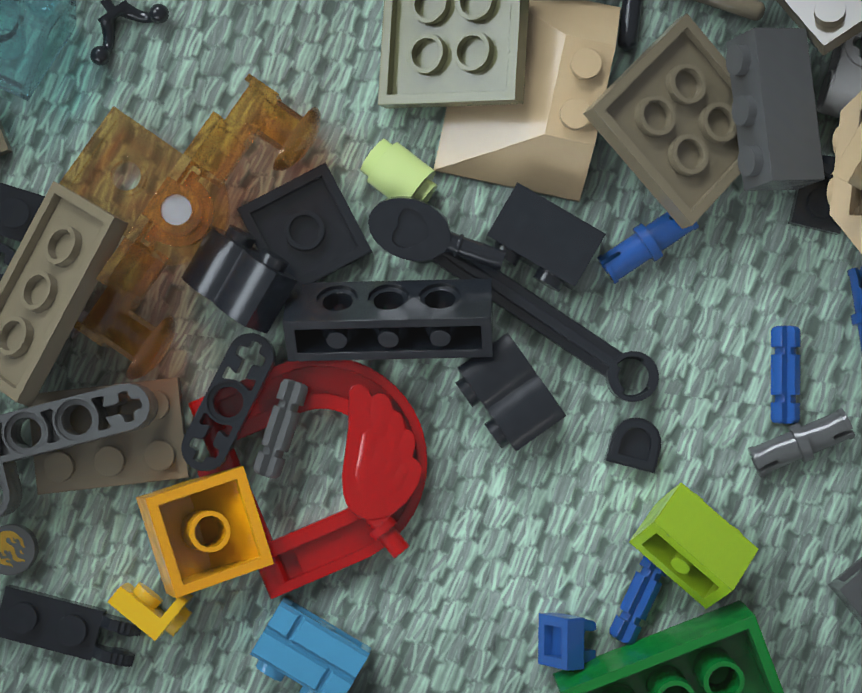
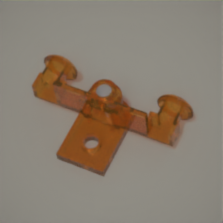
[59,74,321,380]

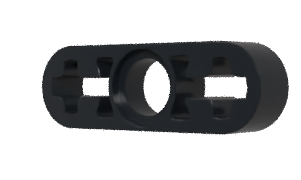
[181,333,276,471]

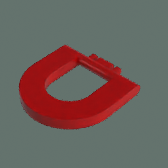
[188,360,427,599]

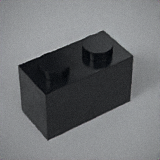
[485,182,606,292]

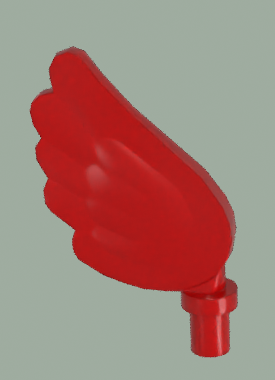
[342,384,422,559]

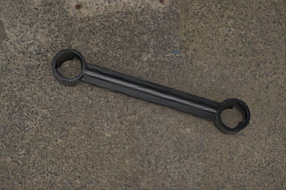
[413,252,659,402]

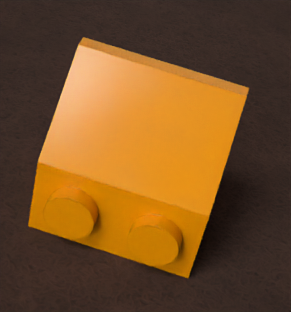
[136,466,274,598]

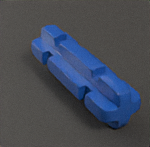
[771,326,801,424]
[609,556,666,645]

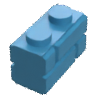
[250,597,371,693]

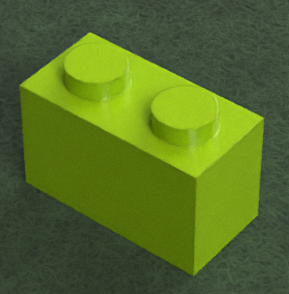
[629,482,759,609]

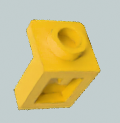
[108,582,194,641]

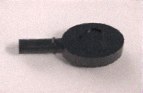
[368,196,506,271]

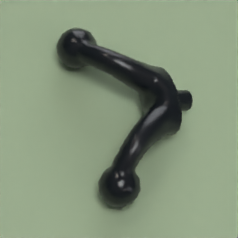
[90,0,169,66]

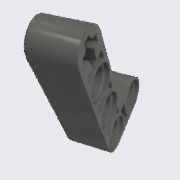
[0,383,158,517]

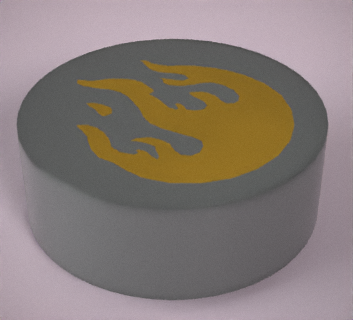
[0,524,39,575]

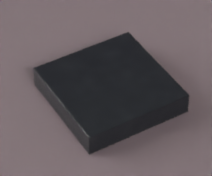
[237,162,373,283]

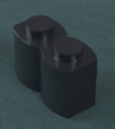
[181,225,298,334]
[455,333,566,451]

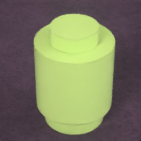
[360,139,438,202]

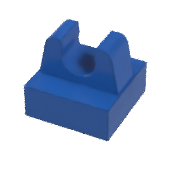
[538,613,596,671]

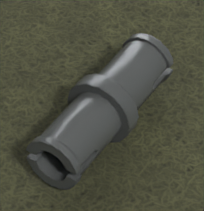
[748,408,855,477]

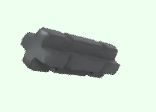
[253,379,308,479]

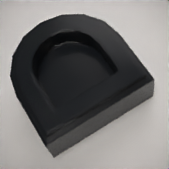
[604,418,661,474]

